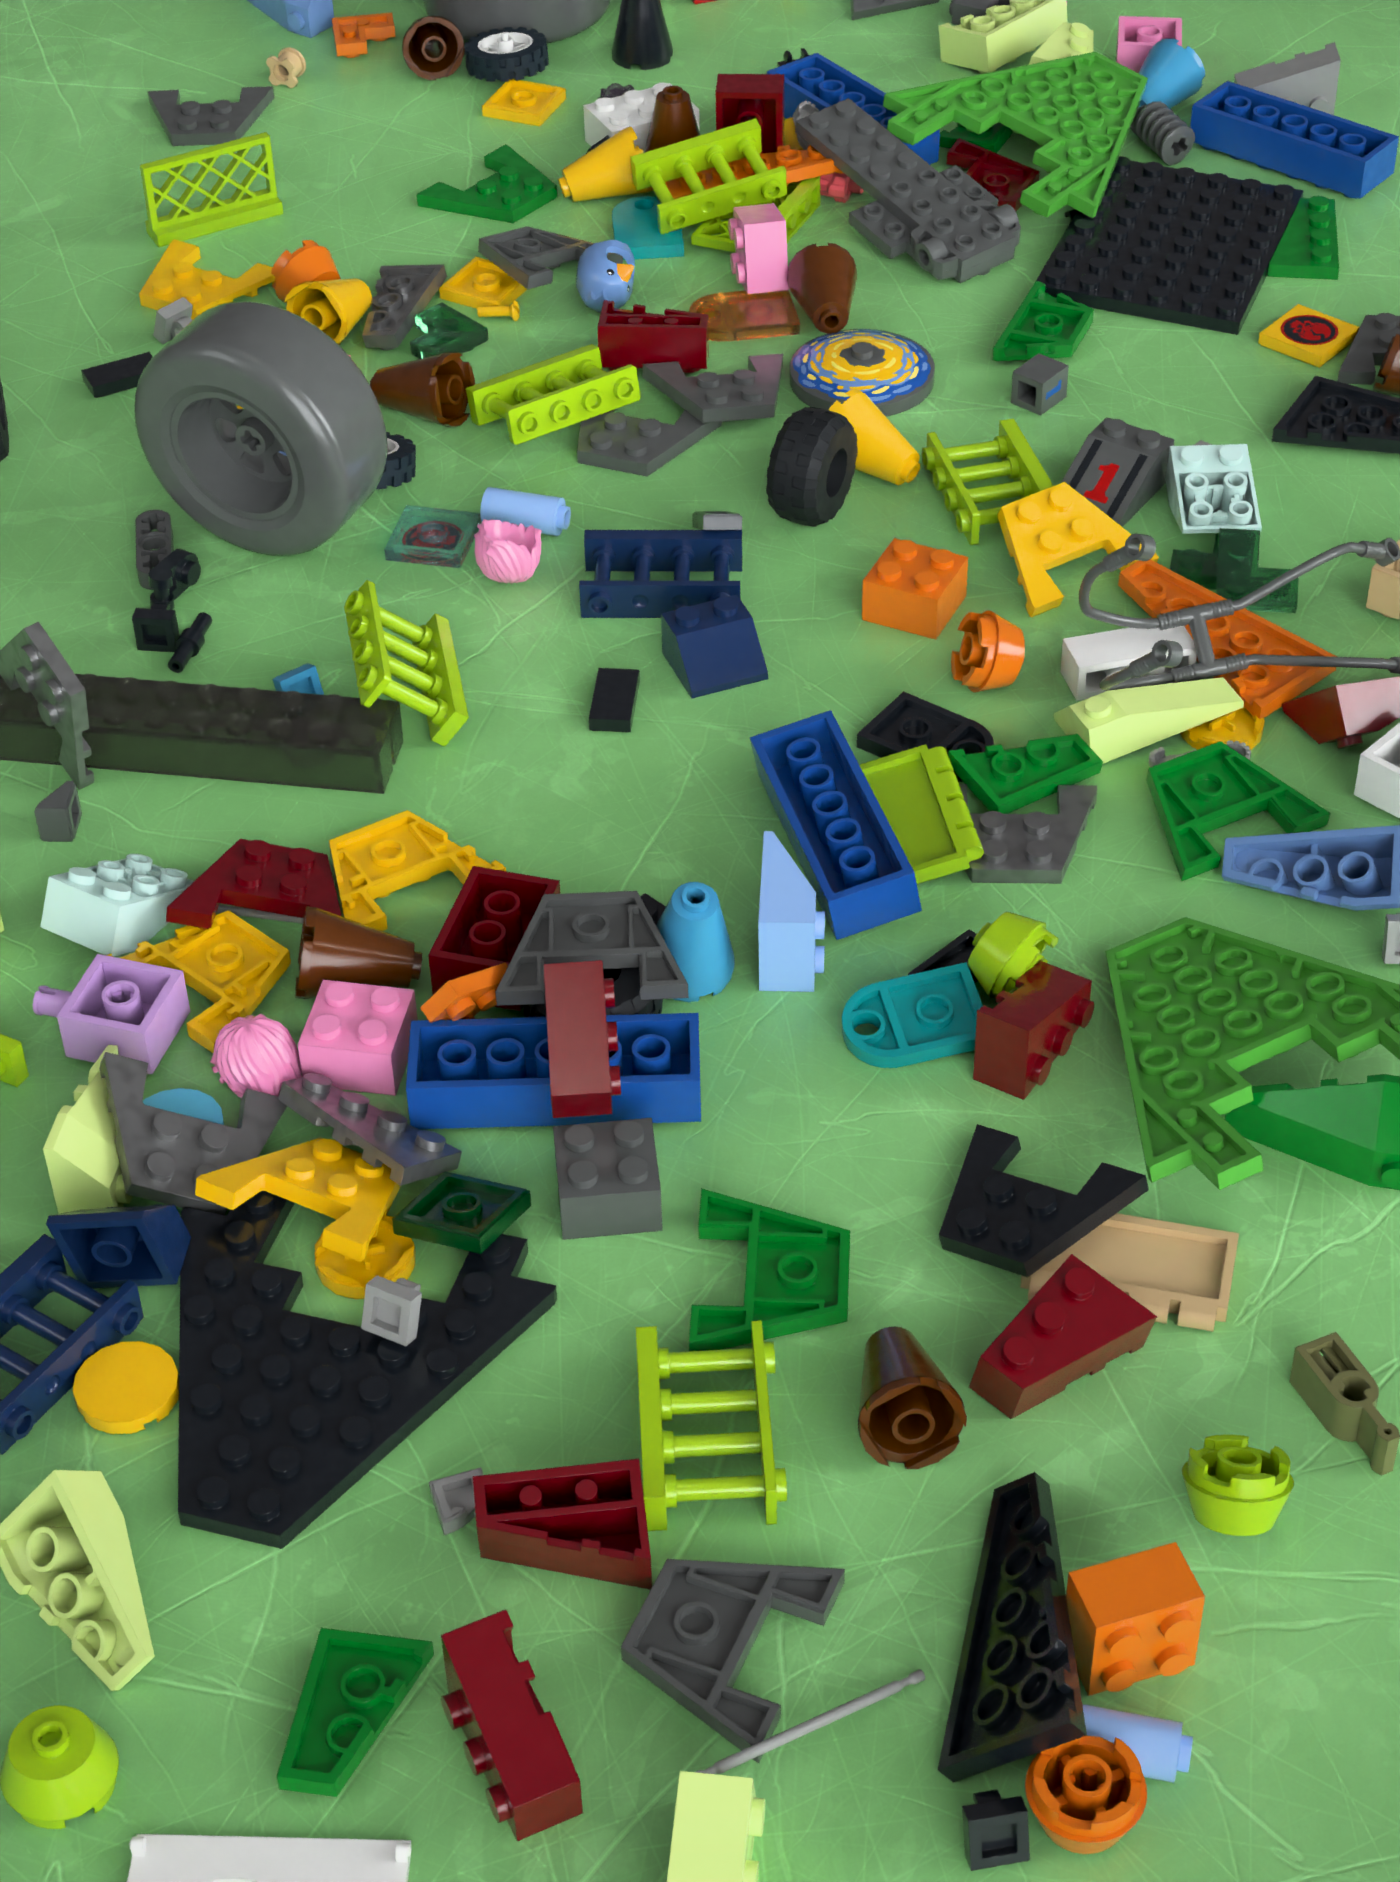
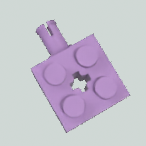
[33,954,191,1074]

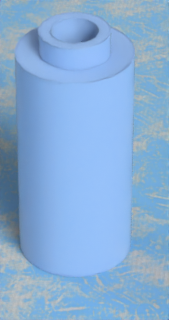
[480,487,571,536]
[1082,1704,1193,1783]

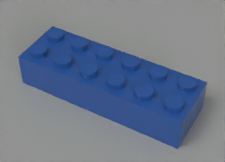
[767,53,940,165]
[1190,81,1399,199]
[750,710,922,940]
[406,1013,701,1129]

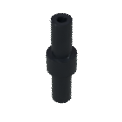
[168,612,212,673]

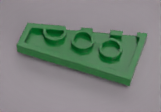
[1267,196,1339,280]

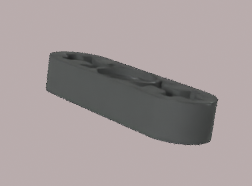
[136,510,174,590]

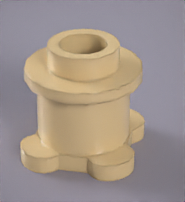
[266,47,306,88]

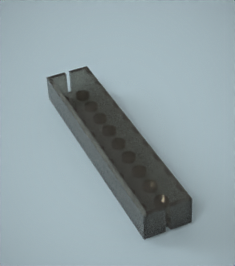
[0,674,404,794]

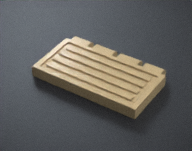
[1020,1213,1239,1332]

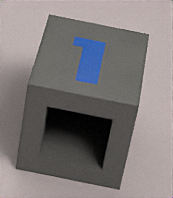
[1011,353,1069,415]

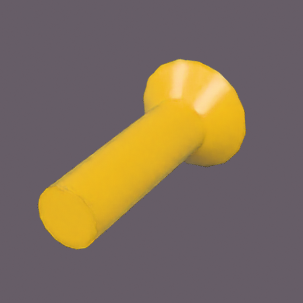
[477,300,520,322]

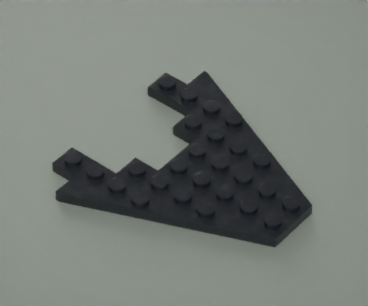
[178,1191,557,1549]

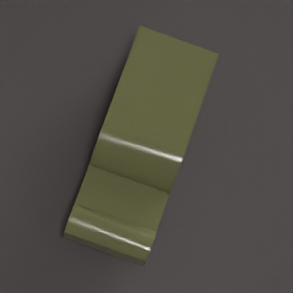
[1289,1332,1400,1476]

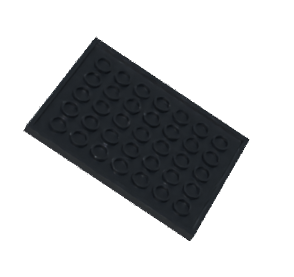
[1036,156,1304,335]

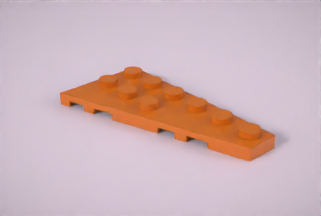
[665,145,844,199]
[1118,559,1337,719]

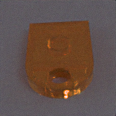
[689,290,800,342]

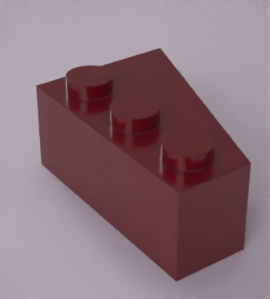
[543,960,621,1118]
[973,961,1095,1100]
[969,1254,1157,1419]
[441,1609,583,1841]

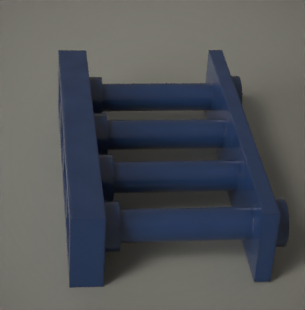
[579,530,743,618]
[0,1234,144,1455]

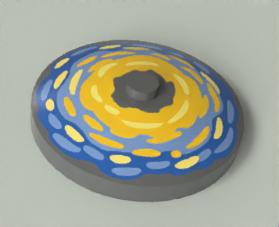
[790,329,935,417]

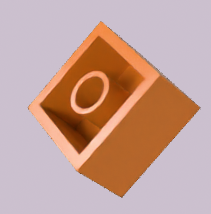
[862,538,968,639]
[1066,1542,1205,1696]

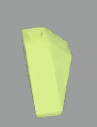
[1054,677,1244,764]
[43,1045,133,1214]
[0,1470,155,1691]

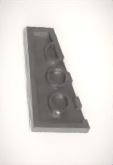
[362,264,447,350]
[278,1073,462,1186]

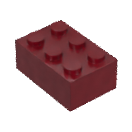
[715,74,784,154]
[428,866,560,1012]

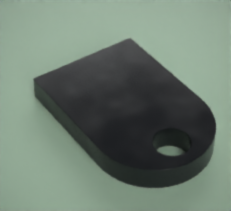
[857,692,994,782]

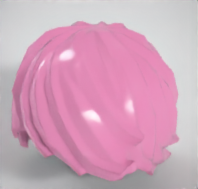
[474,519,542,584]
[210,1014,302,1098]

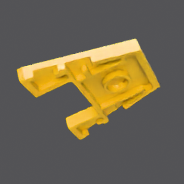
[139,239,275,320]
[997,482,1159,618]
[329,810,506,931]
[106,910,291,1053]
[195,1137,401,1262]

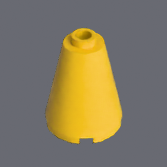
[558,126,653,202]
[284,278,372,345]
[829,389,921,485]

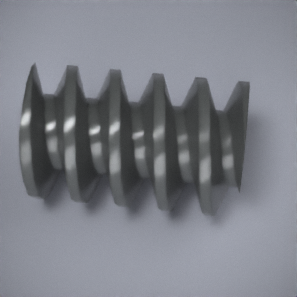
[1130,101,1195,166]

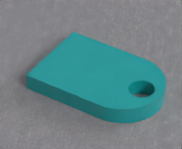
[612,196,684,260]
[842,962,983,1068]

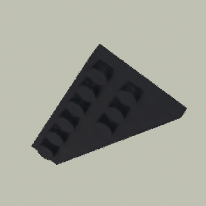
[1272,376,1400,454]
[938,1472,1087,1783]

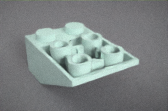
[1165,444,1262,534]
[40,854,194,957]

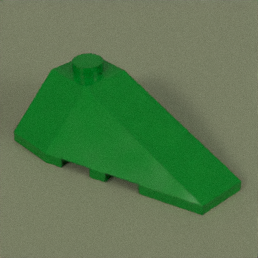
[1225,1074,1400,1190]

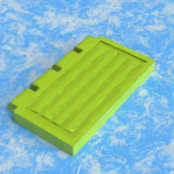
[859,744,984,884]

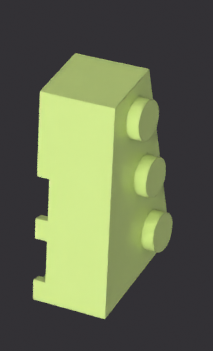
[1029,22,1094,65]
[667,1771,765,1882]

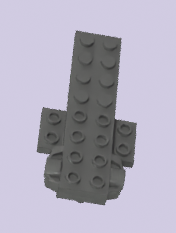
[795,98,1021,283]

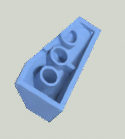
[247,0,334,38]
[1222,825,1400,911]

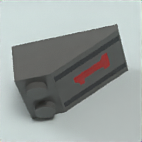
[1061,417,1175,527]

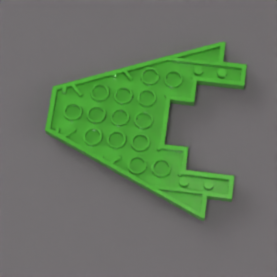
[883,52,1148,218]
[1105,917,1400,1190]

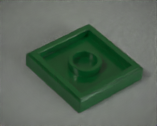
[392,1171,531,1254]

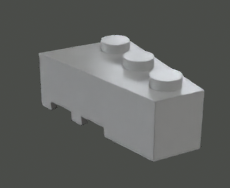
[1234,42,1341,115]

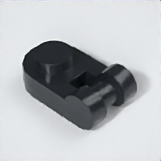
[149,549,201,610]

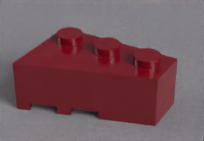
[598,300,709,373]
[473,1459,652,1590]

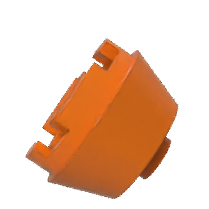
[271,240,341,303]
[951,610,1025,692]
[1025,1736,1147,1854]

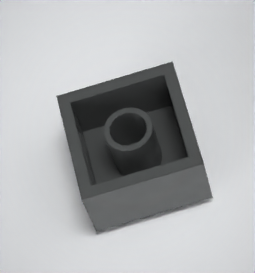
[553,1118,662,1240]

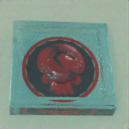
[384,505,481,568]

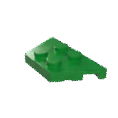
[993,281,1094,361]

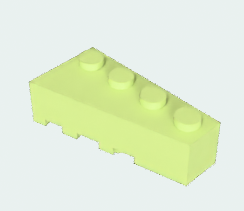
[939,0,1067,74]

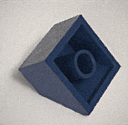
[661,595,768,699]
[46,1204,191,1288]

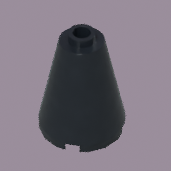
[612,0,673,70]

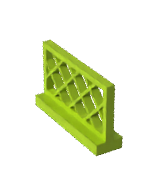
[140,132,283,247]
[691,176,821,253]

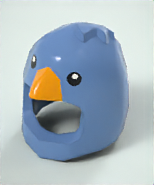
[576,240,635,313]

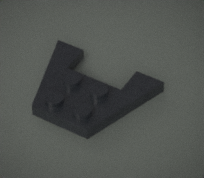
[939,1124,1149,1277]

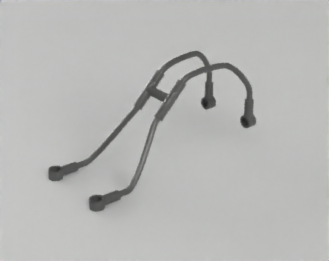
[1079,533,1400,691]

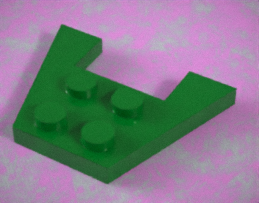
[417,144,558,223]
[1146,741,1331,881]
[689,1188,850,1351]

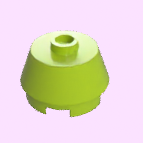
[967,911,1058,998]
[1182,1434,1294,1536]
[0,1705,119,1829]

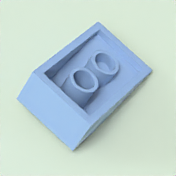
[758,831,825,992]

